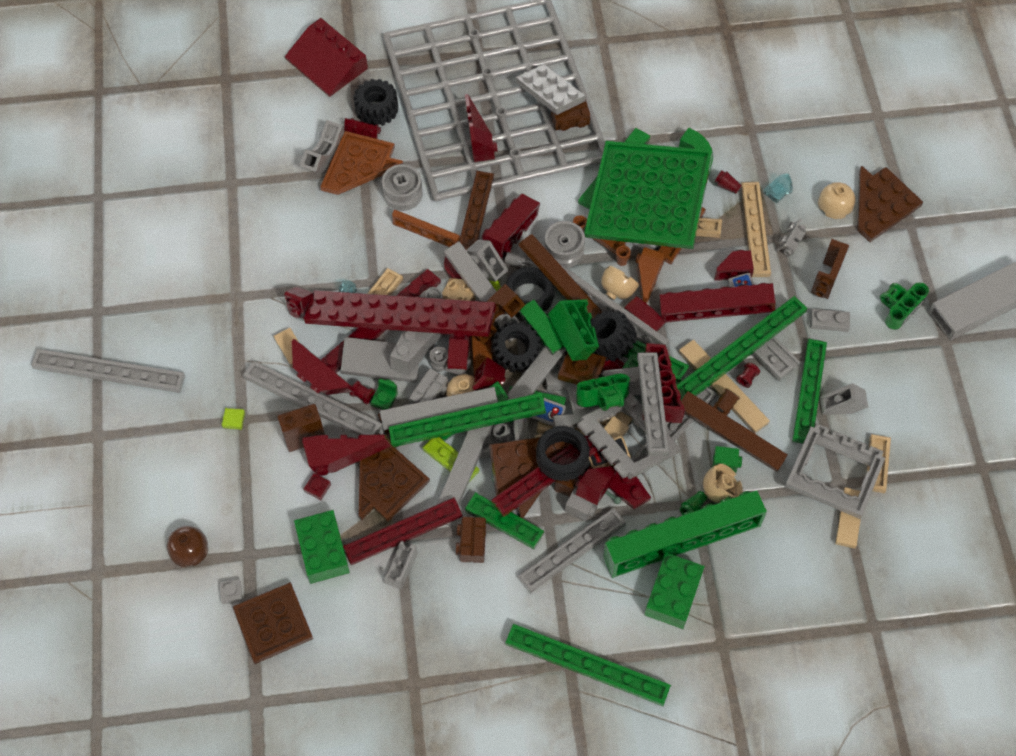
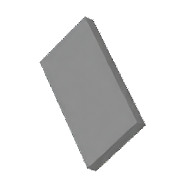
[340,337,419,383]

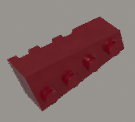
[482,193,540,259]
[642,343,685,423]

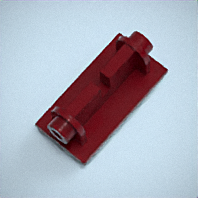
[344,118,381,139]

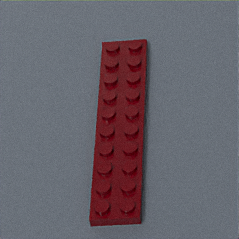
[304,290,496,337]

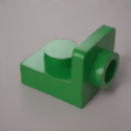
[371,379,398,410]

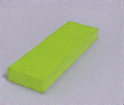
[422,437,480,482]

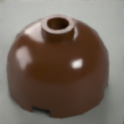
[166,526,208,567]

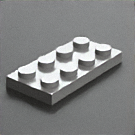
[516,64,585,115]

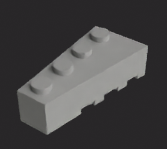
[390,331,445,375]

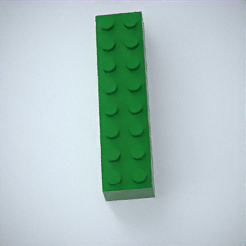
[603,490,767,578]

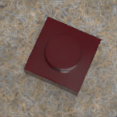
[303,473,331,500]

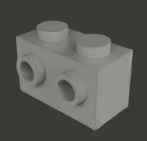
[466,240,508,282]

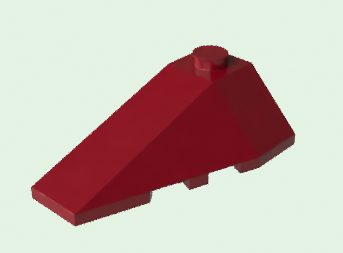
[465,94,498,162]
[302,435,391,476]

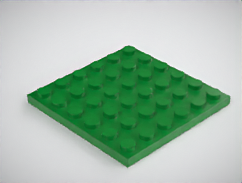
[584,141,713,249]

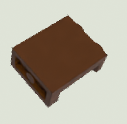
[811,239,849,299]
[277,404,325,452]

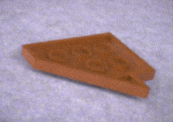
[320,131,403,195]

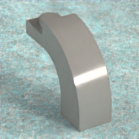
[300,120,345,173]

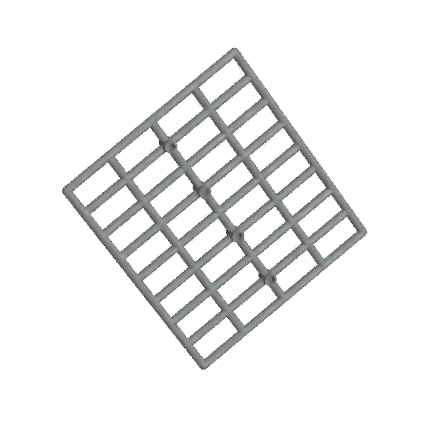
[383,0,605,201]

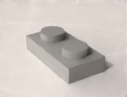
[811,309,850,332]

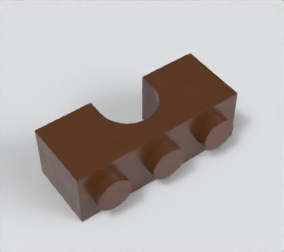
[476,284,525,344]

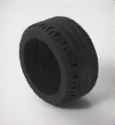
[506,267,554,316]
[536,426,590,481]

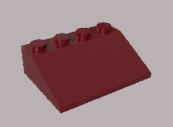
[285,18,368,97]

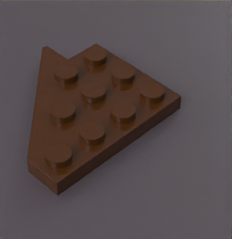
[857,166,923,243]
[359,433,430,522]
[489,437,568,518]

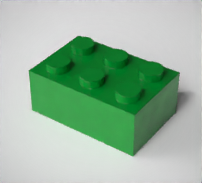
[294,510,350,584]
[644,552,705,629]

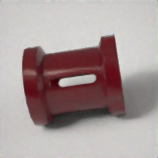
[736,362,761,388]
[350,381,375,405]

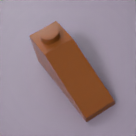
[635,247,665,303]

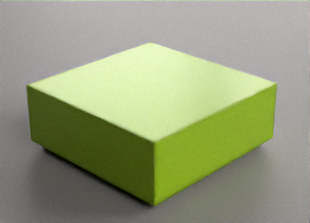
[222,408,245,430]

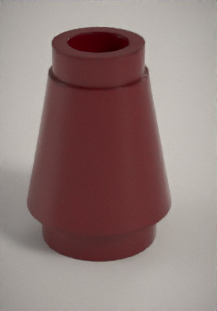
[714,170,742,194]

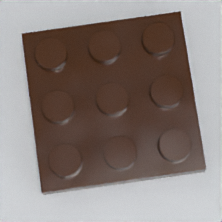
[233,582,314,664]

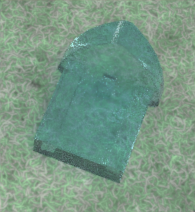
[763,173,793,204]

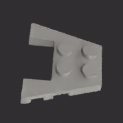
[545,373,600,429]

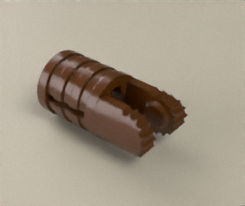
[713,388,740,416]

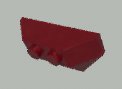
[292,339,355,395]

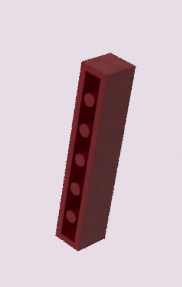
[659,283,776,323]

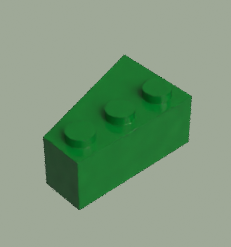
[548,299,599,361]

